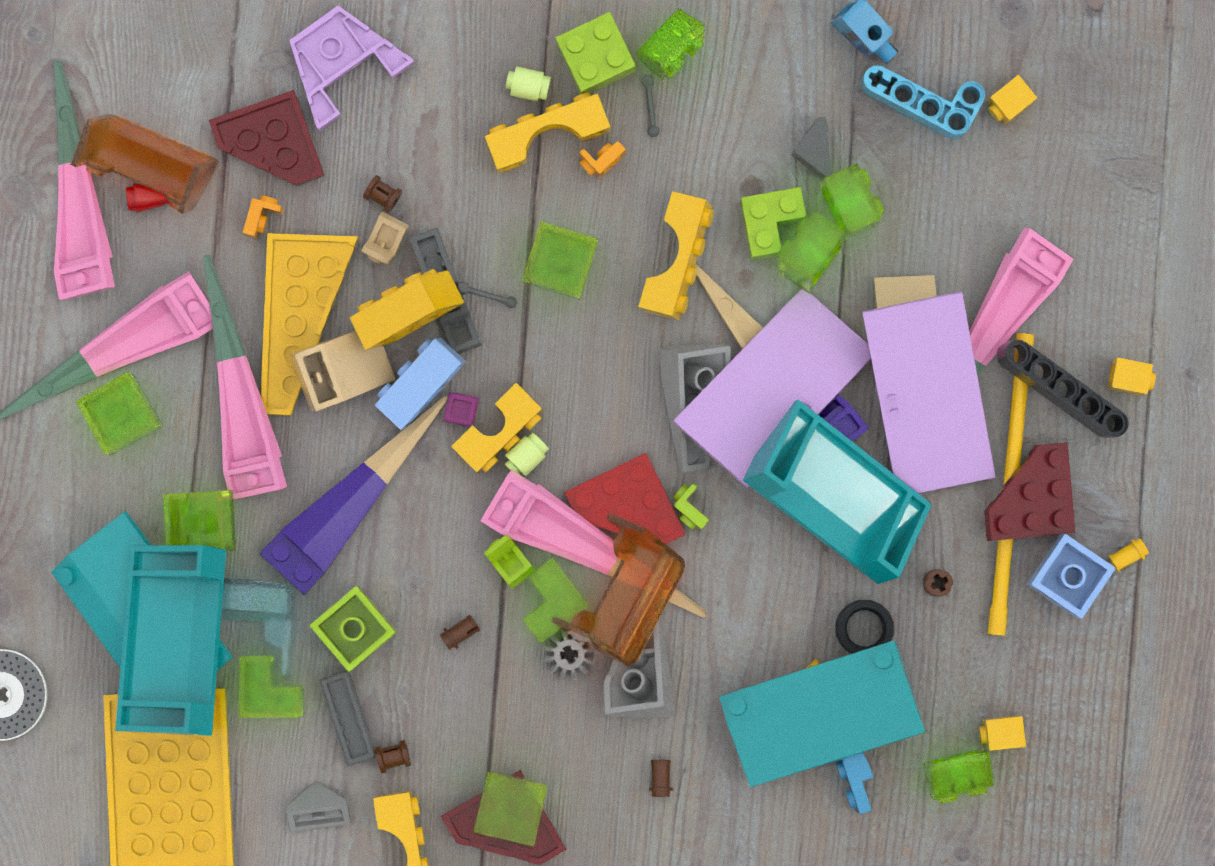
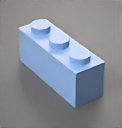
[375,337,467,430]

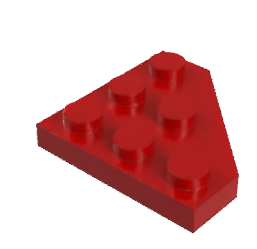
[564,453,686,548]

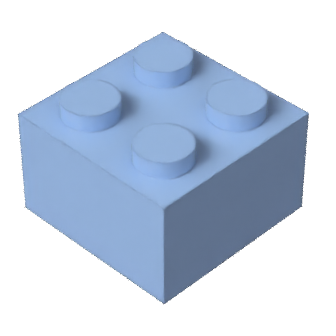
[1026,534,1116,619]

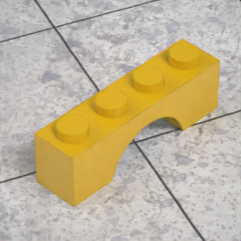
[485,92,610,174]
[638,191,714,321]
[373,790,429,866]

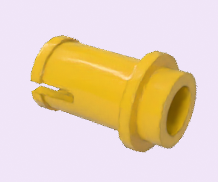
[1108,538,1149,573]

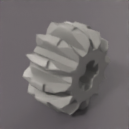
[544,629,595,680]

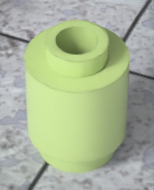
[506,66,551,102]
[504,432,549,477]

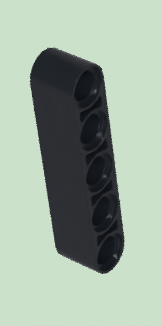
[997,340,1129,438]

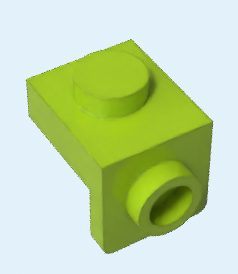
[673,483,709,530]
[484,535,536,589]

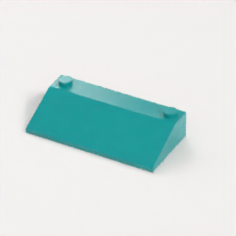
[743,399,932,584]
[51,511,233,672]
[115,545,226,736]
[719,641,926,788]

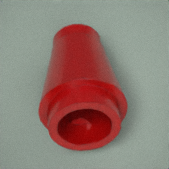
[126,183,170,213]

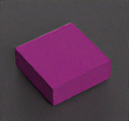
[443,392,479,427]

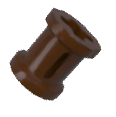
[363,175,402,214]
[923,569,953,597]
[375,740,411,774]

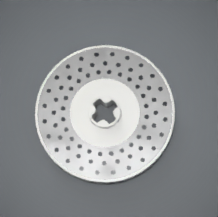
[0,649,48,741]

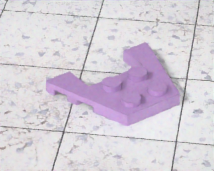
[289,6,414,131]

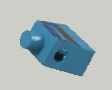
[830,0,898,63]

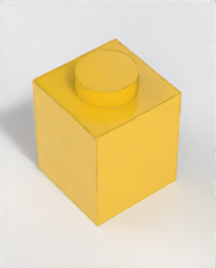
[987,74,1037,125]
[1107,357,1156,396]
[978,715,1026,751]

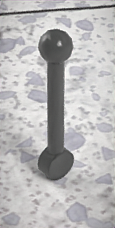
[642,75,659,137]
[457,281,517,308]

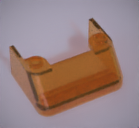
[70,114,218,214]
[551,513,685,666]

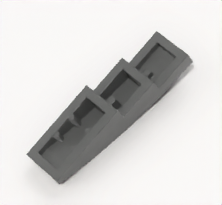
[409,228,482,354]

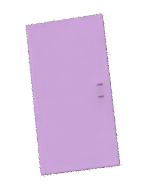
[673,287,871,489]
[862,291,996,493]

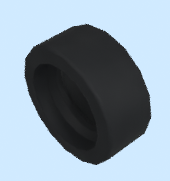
[835,600,894,654]

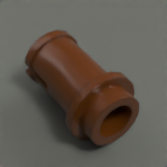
[440,615,480,650]
[649,760,673,797]

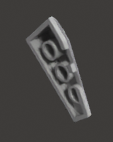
[660,344,731,472]
[604,589,674,719]

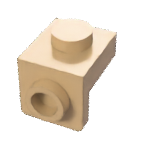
[362,212,409,264]

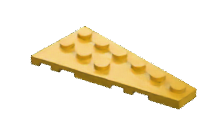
[261,233,359,416]

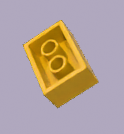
[349,269,464,350]

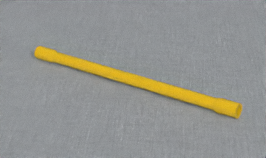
[987,333,1034,636]

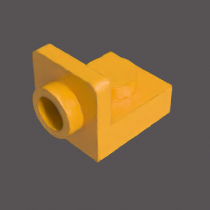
[579,141,626,178]
[243,195,284,239]

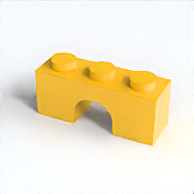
[451,383,542,473]

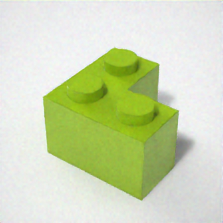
[739,187,806,261]

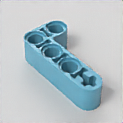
[861,65,985,139]

